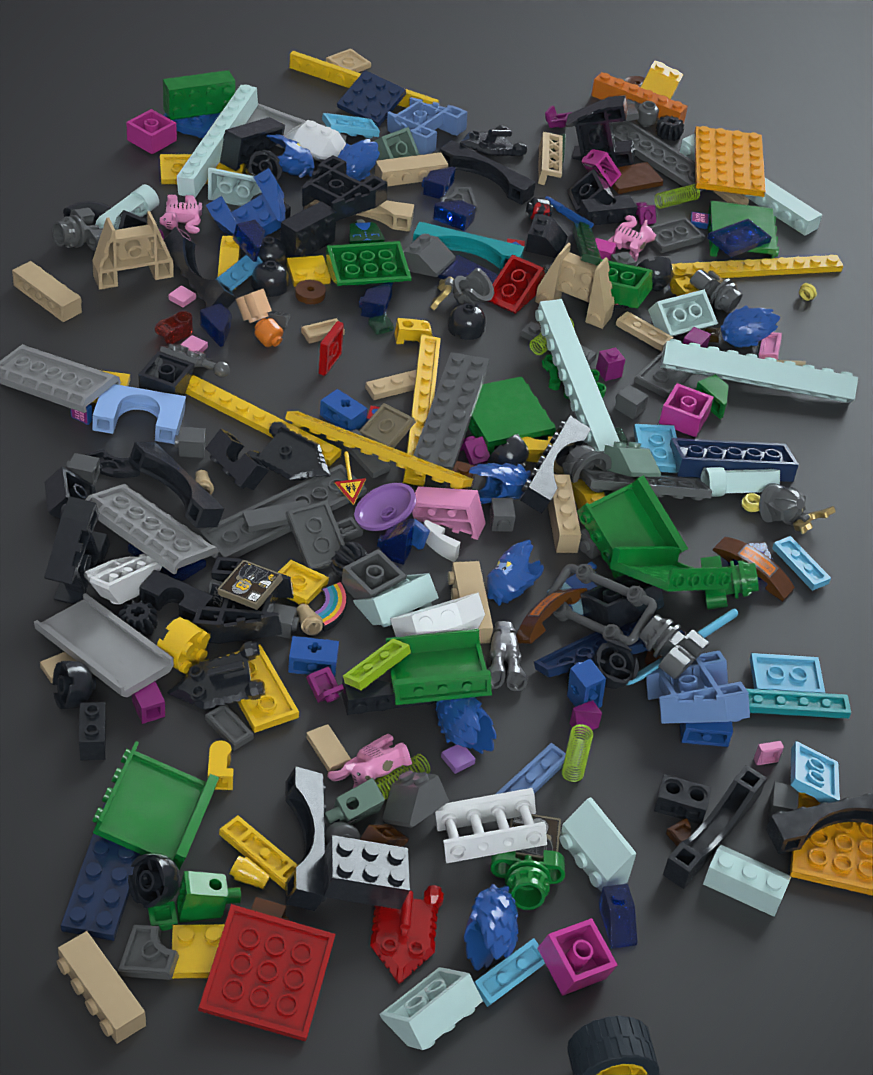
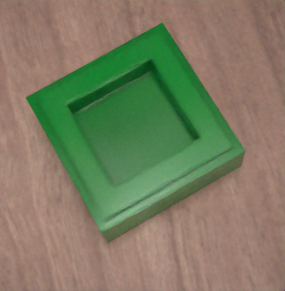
[148,901,178,931]

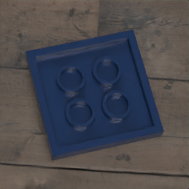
[337,70,406,127]

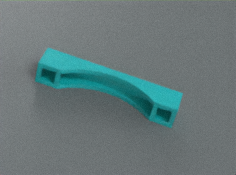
[413,222,524,270]

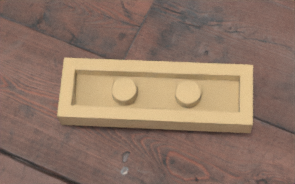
[616,311,674,352]
[365,370,416,400]

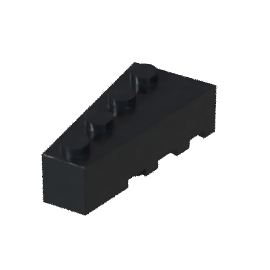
[220,117,285,171]

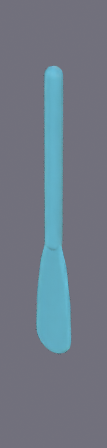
[627,609,738,685]

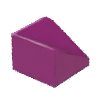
[570,701,602,734]

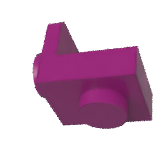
[545,105,572,128]
[636,202,657,225]
[460,436,490,466]
[306,666,344,703]

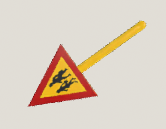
[334,451,366,505]

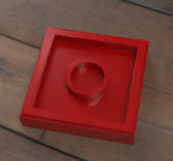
[319,321,344,376]

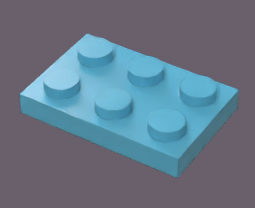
[322,113,380,138]
[634,424,677,473]
[749,653,825,693]
[791,741,840,803]

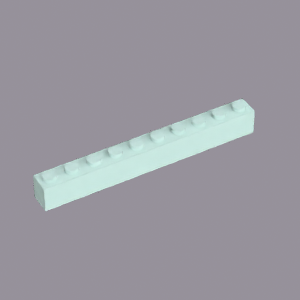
[177,85,258,198]
[679,134,822,236]
[535,299,620,467]
[660,339,858,403]

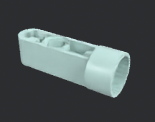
[95,184,159,229]
[700,467,780,497]

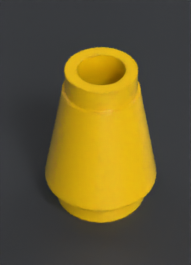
[229,856,270,889]

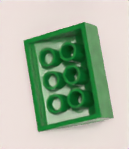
[326,241,412,286]

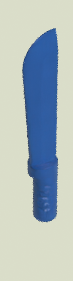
[545,196,594,228]

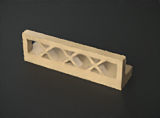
[538,132,563,185]

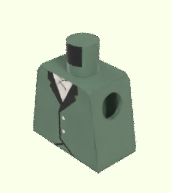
[324,778,385,826]

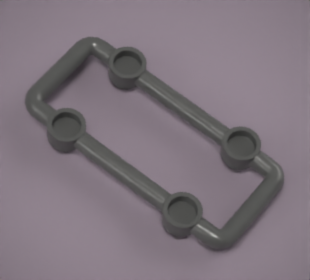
[545,564,657,646]

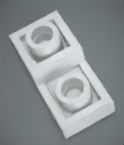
[424,520,460,562]

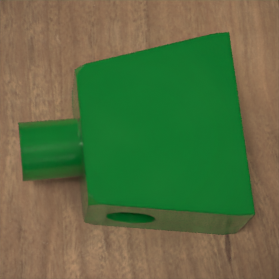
[176,871,241,923]

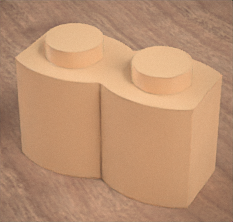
[236,289,272,323]

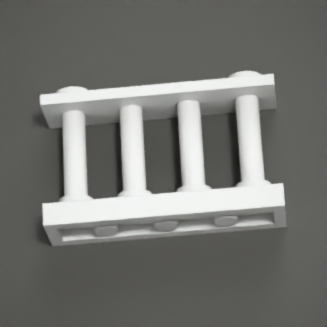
[434,788,547,863]

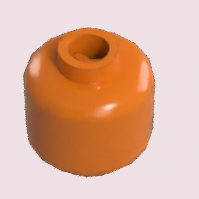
[254,318,283,347]

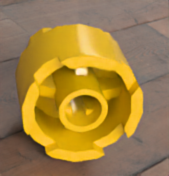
[157,617,210,674]

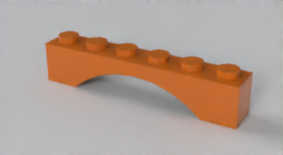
[591,72,688,124]

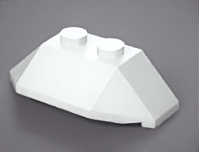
[285,120,346,160]
[84,553,162,604]
[390,592,485,637]

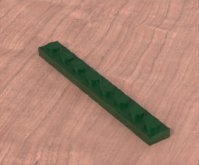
[572,222,601,265]

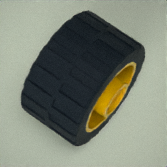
[567,1015,660,1075]

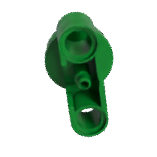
[700,555,759,609]
[491,850,565,910]

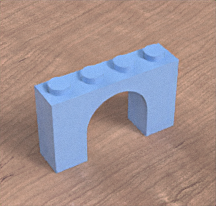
[92,384,186,444]

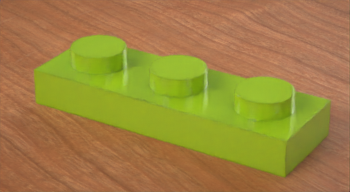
[343,639,411,690]

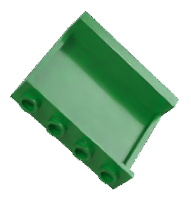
[708,201,779,259]
[468,376,556,455]
[577,475,688,578]
[610,546,732,591]
[386,629,492,705]
[92,741,219,870]

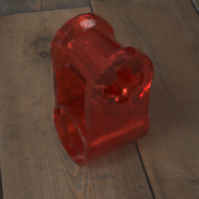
[155,311,193,344]

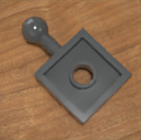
[160,344,230,377]

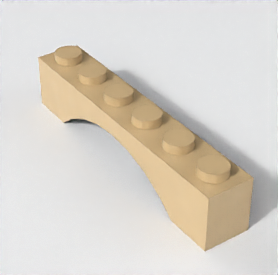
[304,200,414,232]

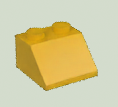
[641,61,683,99]

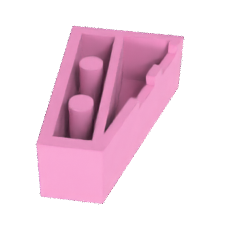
[412,487,486,540]

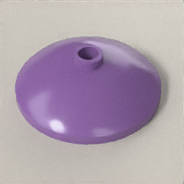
[354,483,416,531]

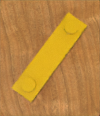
[219,815,298,890]

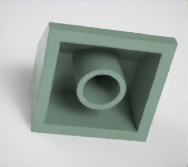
[373,127,420,160]
[604,441,661,477]

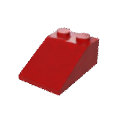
[488,254,546,314]

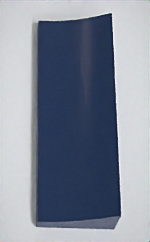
[670,438,799,482]

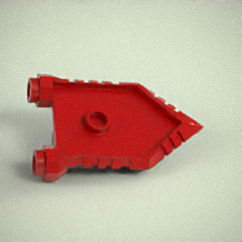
[370,885,444,984]

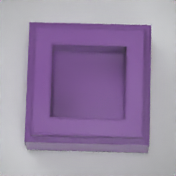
[441,744,475,774]

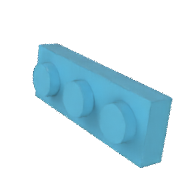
[772,536,831,591]
[474,938,545,1007]

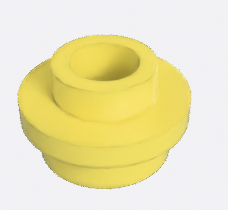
[799,283,817,301]
[741,493,760,512]

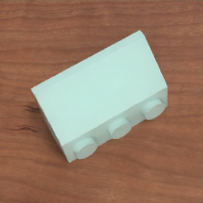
[208,167,261,206]
[648,289,718,337]
[353,573,438,627]
[559,797,636,895]
[703,845,791,917]
[379,967,483,1050]

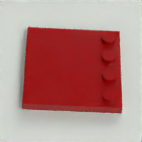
[198,904,336,1042]

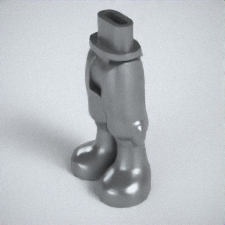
[487,621,527,691]

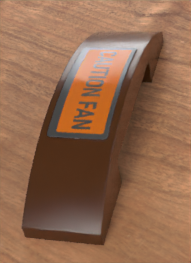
[712,537,795,602]
[516,588,588,644]

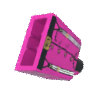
[582,149,622,187]

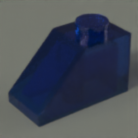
[422,167,456,199]
[433,200,476,231]
[233,220,265,262]
[359,282,393,320]
[200,303,232,347]
[377,519,415,565]
[598,884,638,949]

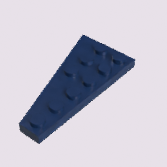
[534,616,685,677]

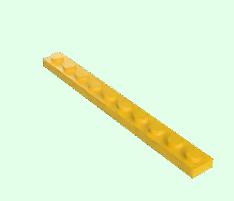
[289,51,439,108]
[672,255,843,279]
[403,334,441,487]
[185,374,342,467]
[285,411,473,489]

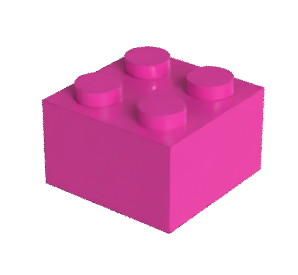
[126,109,177,154]
[659,383,714,437]
[537,918,618,996]

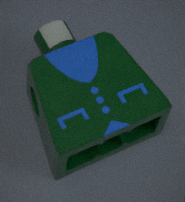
[349,219,385,244]

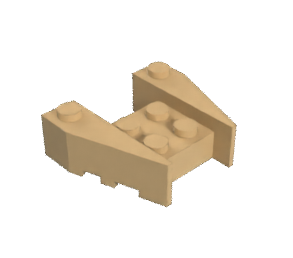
[92,211,174,290]
[535,243,615,329]

